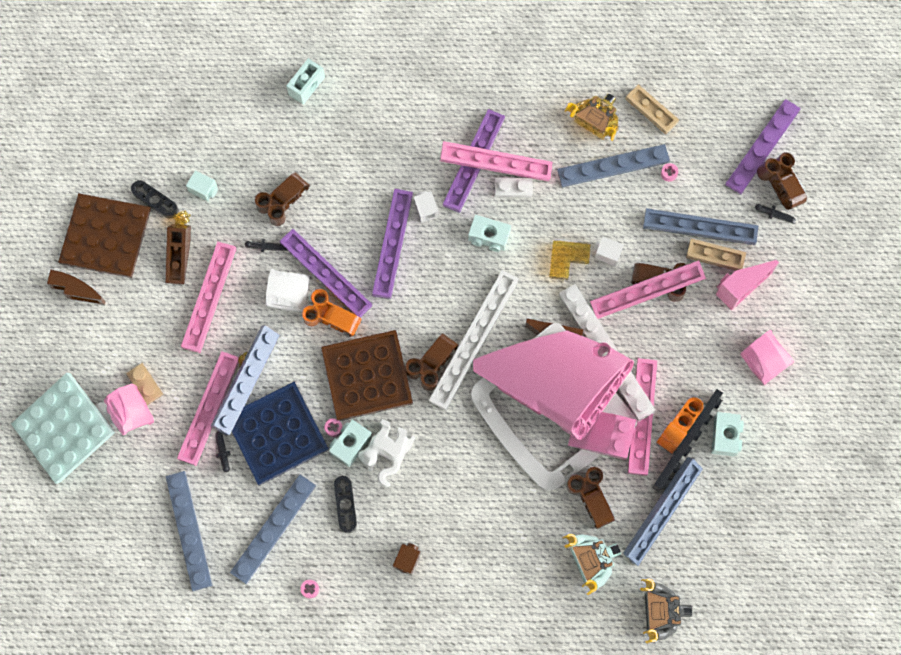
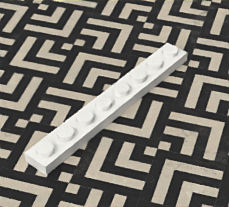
[429,270,519,411]
[559,284,656,422]

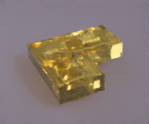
[549,240,591,280]

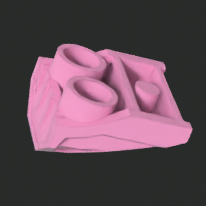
[740,330,794,385]
[104,384,154,435]

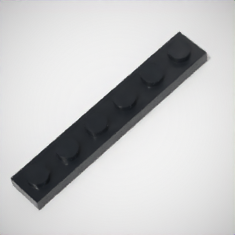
[652,389,723,492]

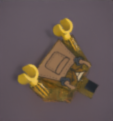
[564,94,618,141]

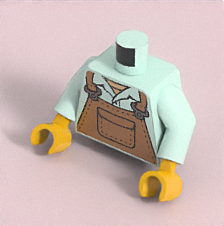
[562,534,621,595]

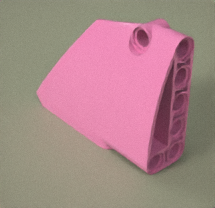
[473,331,634,440]

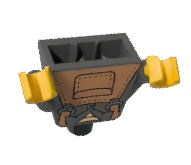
[640,579,692,644]

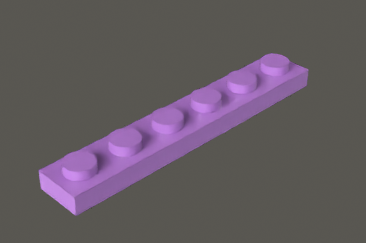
[725,99,801,195]
[443,109,505,213]
[372,189,413,299]
[280,229,372,318]

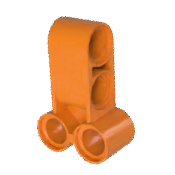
[302,289,362,337]
[656,397,703,454]

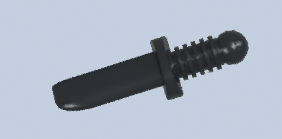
[755,204,796,224]
[244,239,288,252]
[215,431,231,473]

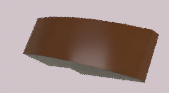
[47,269,106,305]

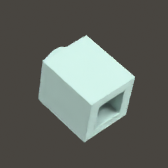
[186,170,218,201]

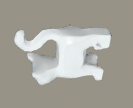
[358,419,415,488]

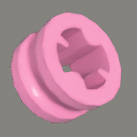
[661,163,678,182]
[325,418,342,437]
[300,580,319,599]

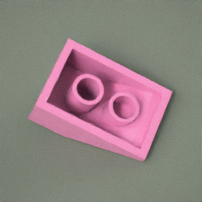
[716,260,779,310]
[568,412,636,460]

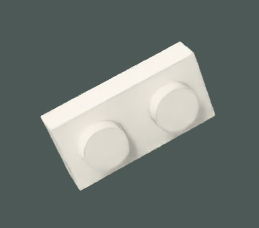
[495,178,533,198]

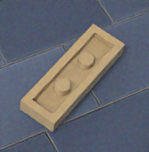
[625,84,679,135]
[686,238,747,271]

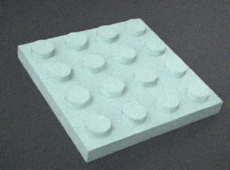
[11,373,115,484]

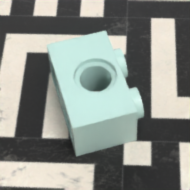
[286,58,325,105]
[468,215,511,252]
[711,412,744,456]
[329,419,372,467]

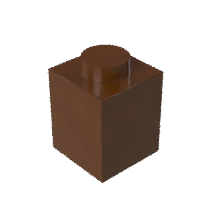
[393,543,421,576]

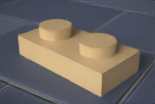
[126,363,164,405]

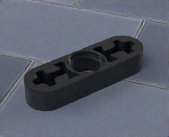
[131,180,178,219]
[334,476,357,533]

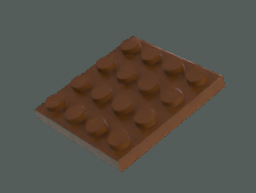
[58,193,151,278]
[321,330,413,421]

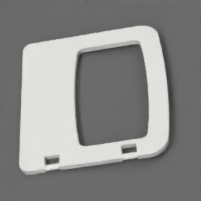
[471,323,637,490]

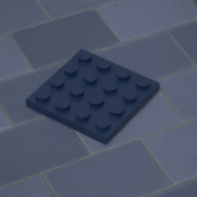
[232,381,329,486]

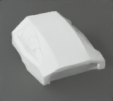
[266,269,310,312]

